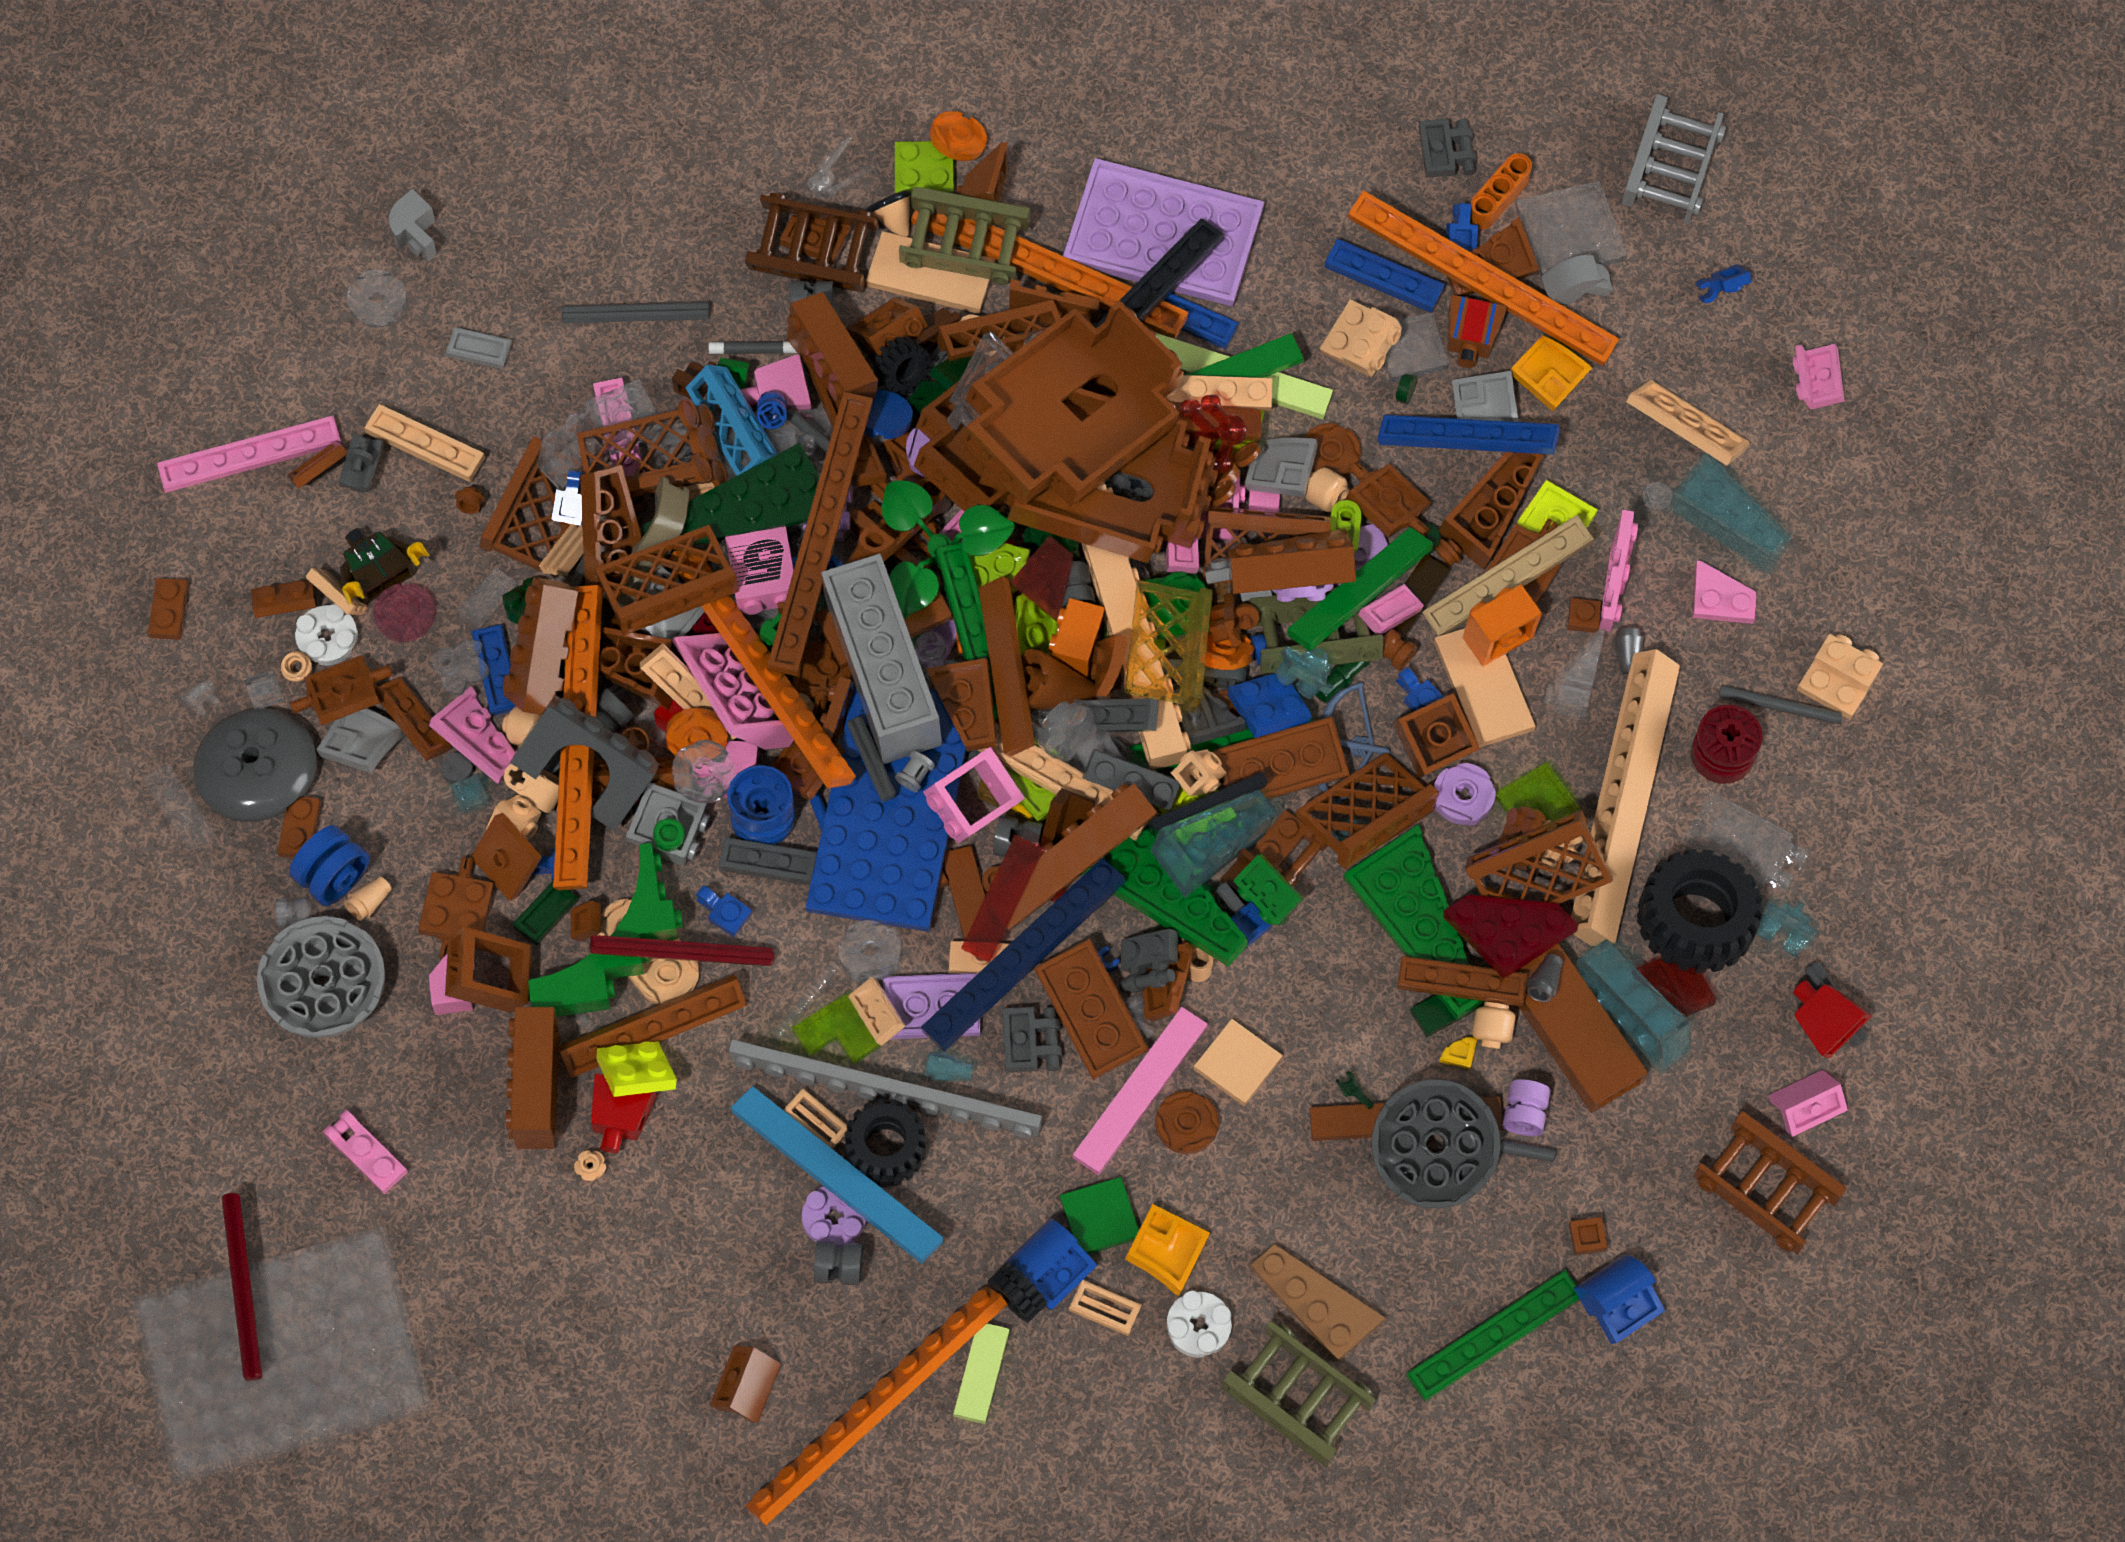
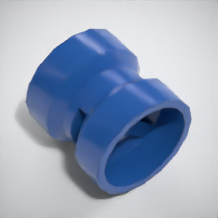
[757,391,787,429]

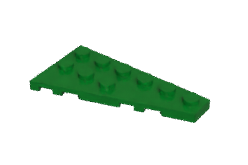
[1082,822,1248,967]
[1343,824,1483,1020]

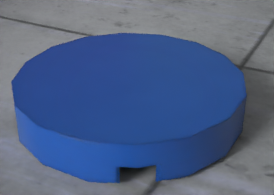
[865,390,913,439]

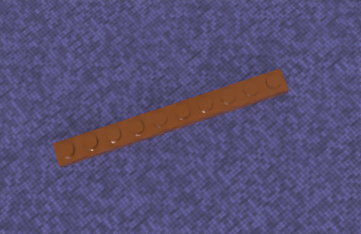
[767,392,873,676]

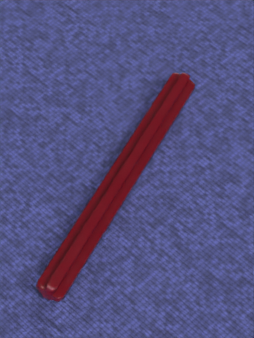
[589,935,774,966]
[222,1193,262,1381]

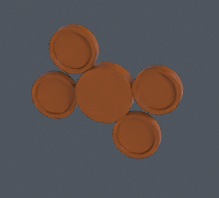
[678,399,728,487]
[1207,442,1261,507]

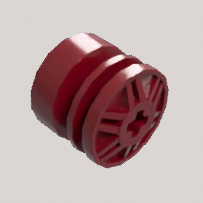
[1690,705,1763,784]

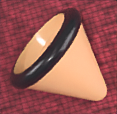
[866,189,912,237]

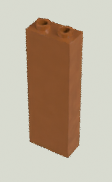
[1516,943,1648,1114]

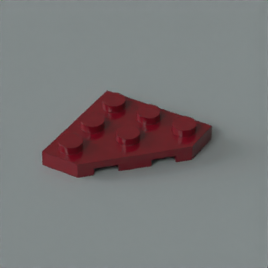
[1444,895,1578,979]

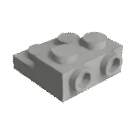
[626,782,710,866]

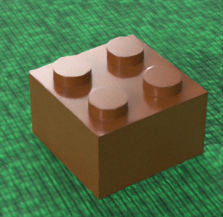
[1392,693,1480,778]

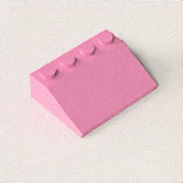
[672,633,794,750]

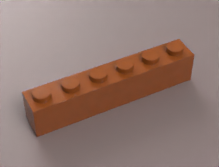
[985,783,1158,931]

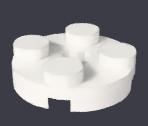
[295,604,358,666]
[1166,1291,1232,1358]

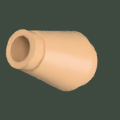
[344,876,392,921]

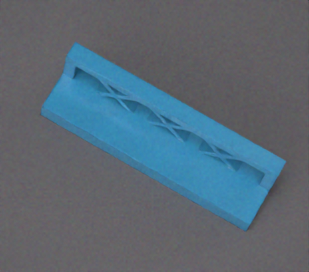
[685,365,778,476]

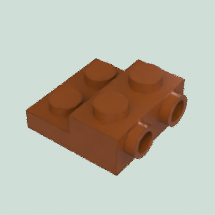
[846,297,928,356]

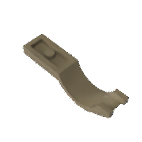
[618,477,690,607]

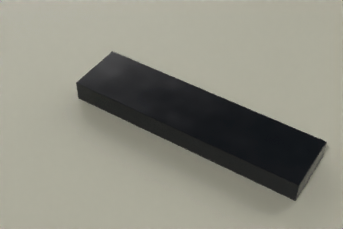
[1146,772,1268,836]

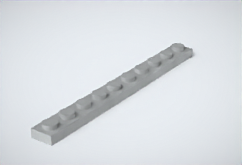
[729,1040,1042,1138]

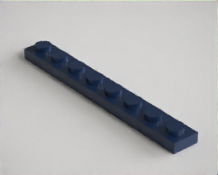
[921,858,1125,1051]

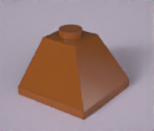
[956,142,1007,202]

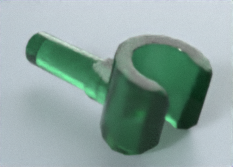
[1336,1071,1374,1109]

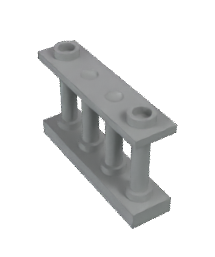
[1622,94,1726,224]

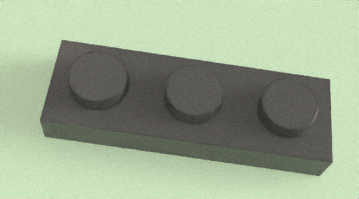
[1076,698,1159,733]
[1082,748,1180,810]
[719,837,817,885]

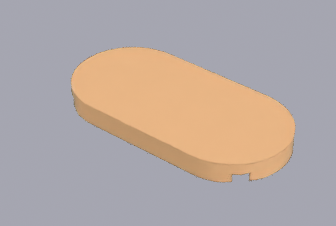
[598,898,699,1005]

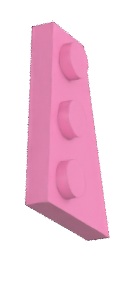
[429,686,515,784]

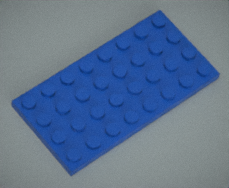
[805,683,967,932]

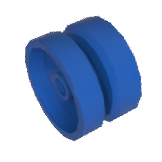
[289,825,370,906]

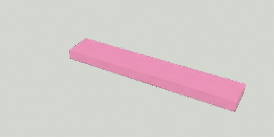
[157,416,342,493]
[1072,1007,1208,1176]

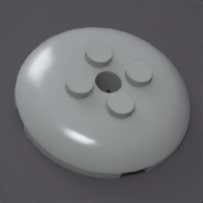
[257,916,385,1038]

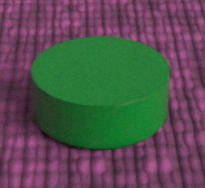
[653,818,685,852]

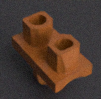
[1209,592,1259,648]

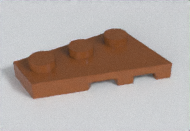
[1447,217,1539,297]
[1009,279,1099,323]
[926,658,998,752]

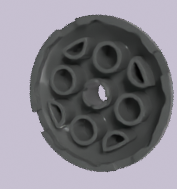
[193,708,317,822]
[1371,1079,1500,1208]

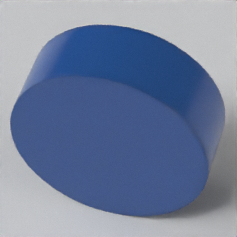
[1250,634,1267,666]

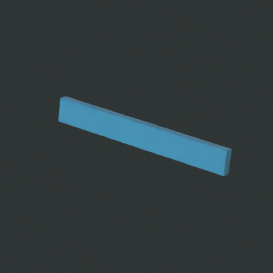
[731,1086,943,1264]

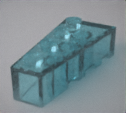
[1668,452,1791,574]
[1150,790,1277,898]
[1577,939,1690,1075]

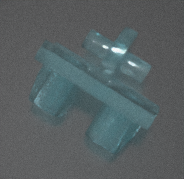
[1275,646,1333,700]
[1757,901,1818,957]

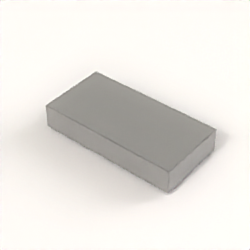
[446,327,512,369]

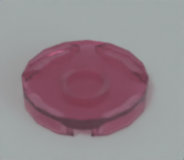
[373,584,435,643]

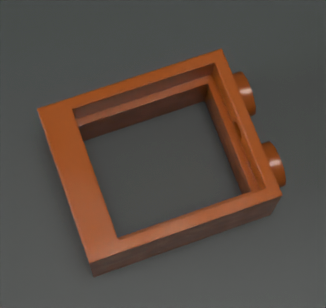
[445,927,532,1013]

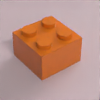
[1463,584,1542,667]
[1048,598,1105,680]

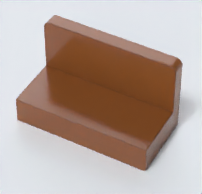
[710,1346,780,1423]

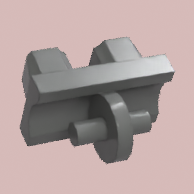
[338,435,384,493]

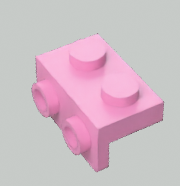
[1793,344,1845,409]

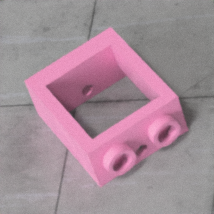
[923,747,1025,844]

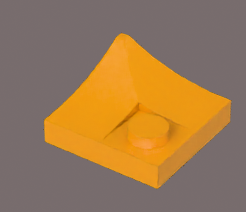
[1509,335,1592,412]
[1125,1204,1210,1296]

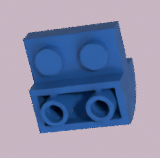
[1003,1219,1097,1311]
[1574,1255,1665,1344]

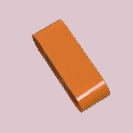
[1470,153,1532,230]

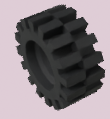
[873,336,932,396]
[988,1262,1047,1323]

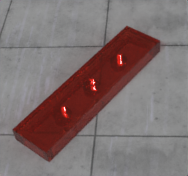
[961,835,1044,963]

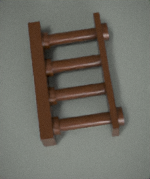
[745,193,879,293]

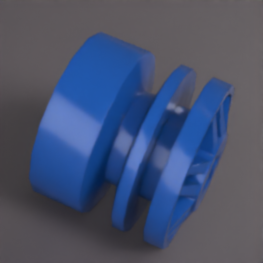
[727,765,796,845]

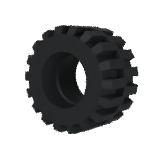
[845,1099,926,1187]

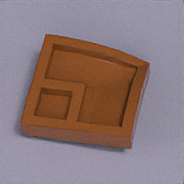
[1092,635,1127,700]

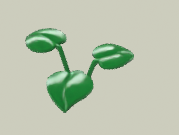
[882,480,1015,619]

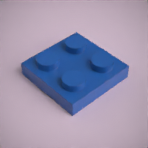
[1227,671,1311,738]

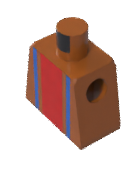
[1447,295,1507,368]

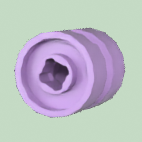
[1502,1079,1551,1137]

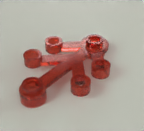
[1181,394,1246,473]

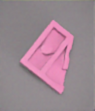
[1693,561,1756,624]

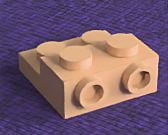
[1320,299,1402,378]
[1797,634,1883,720]

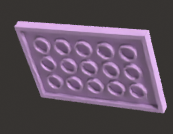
[1063,158,1264,307]

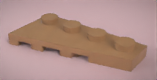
[1250,1244,1386,1362]

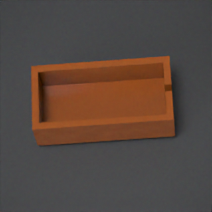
[505,1007,559,1149]

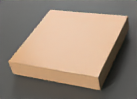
[1193,1019,1283,1107]

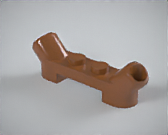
[847,477,951,564]

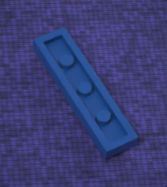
[1324,239,1445,313]

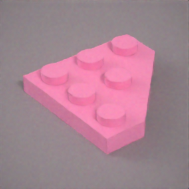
[1599,510,1638,632]

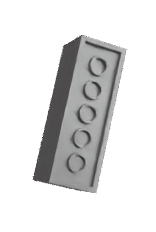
[821,553,942,764]

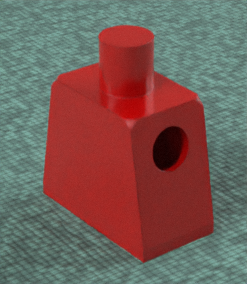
[1793,980,1872,1058]
[591,1073,657,1154]

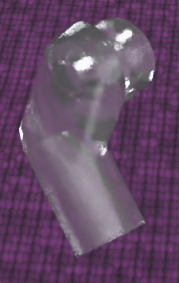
[1124,995,1157,1042]

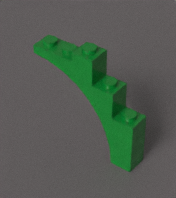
[528,843,683,1017]

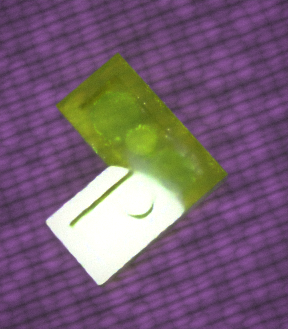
[1495,762,1581,822]
[792,994,880,1065]

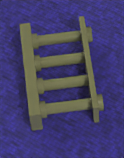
[899,186,1030,285]
[1249,588,1383,674]
[1222,1321,1376,1468]

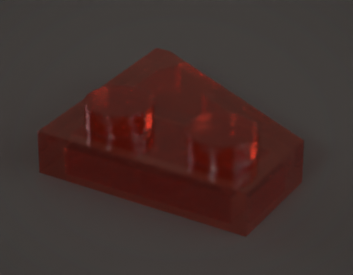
[1010,536,1074,621]
[1632,958,1717,1016]

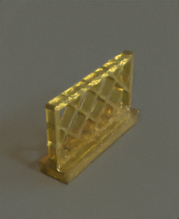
[1124,580,1212,712]

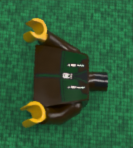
[340,528,430,605]

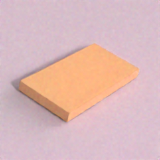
[866,231,996,314]
[1626,380,1750,466]
[1434,628,1536,748]

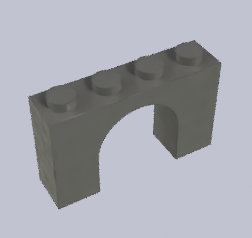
[509,695,660,831]

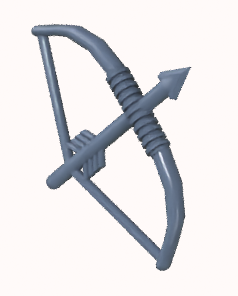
[1319,682,1390,805]

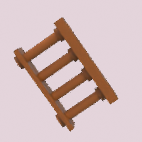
[1693,1111,1847,1255]

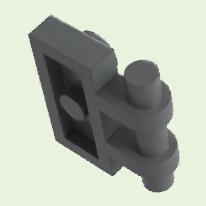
[1418,119,1477,178]
[1119,929,1178,993]
[1002,1007,1062,1073]

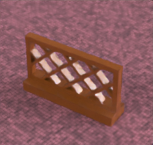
[576,410,700,498]
[480,436,597,572]
[1202,506,1331,583]
[595,525,739,636]
[1296,753,1439,869]
[1465,810,1613,904]

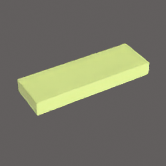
[953,1323,1009,1424]

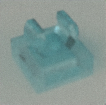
[449,774,490,816]

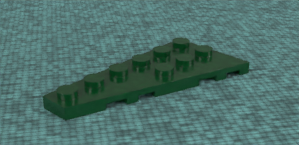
[639,443,843,554]

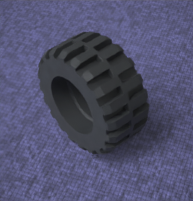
[1637,849,1763,973]

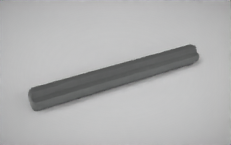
[562,302,710,323]

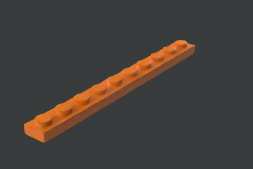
[1347,190,1619,366]
[911,210,1188,339]
[669,551,856,789]
[553,585,603,890]
[745,1286,1008,1526]

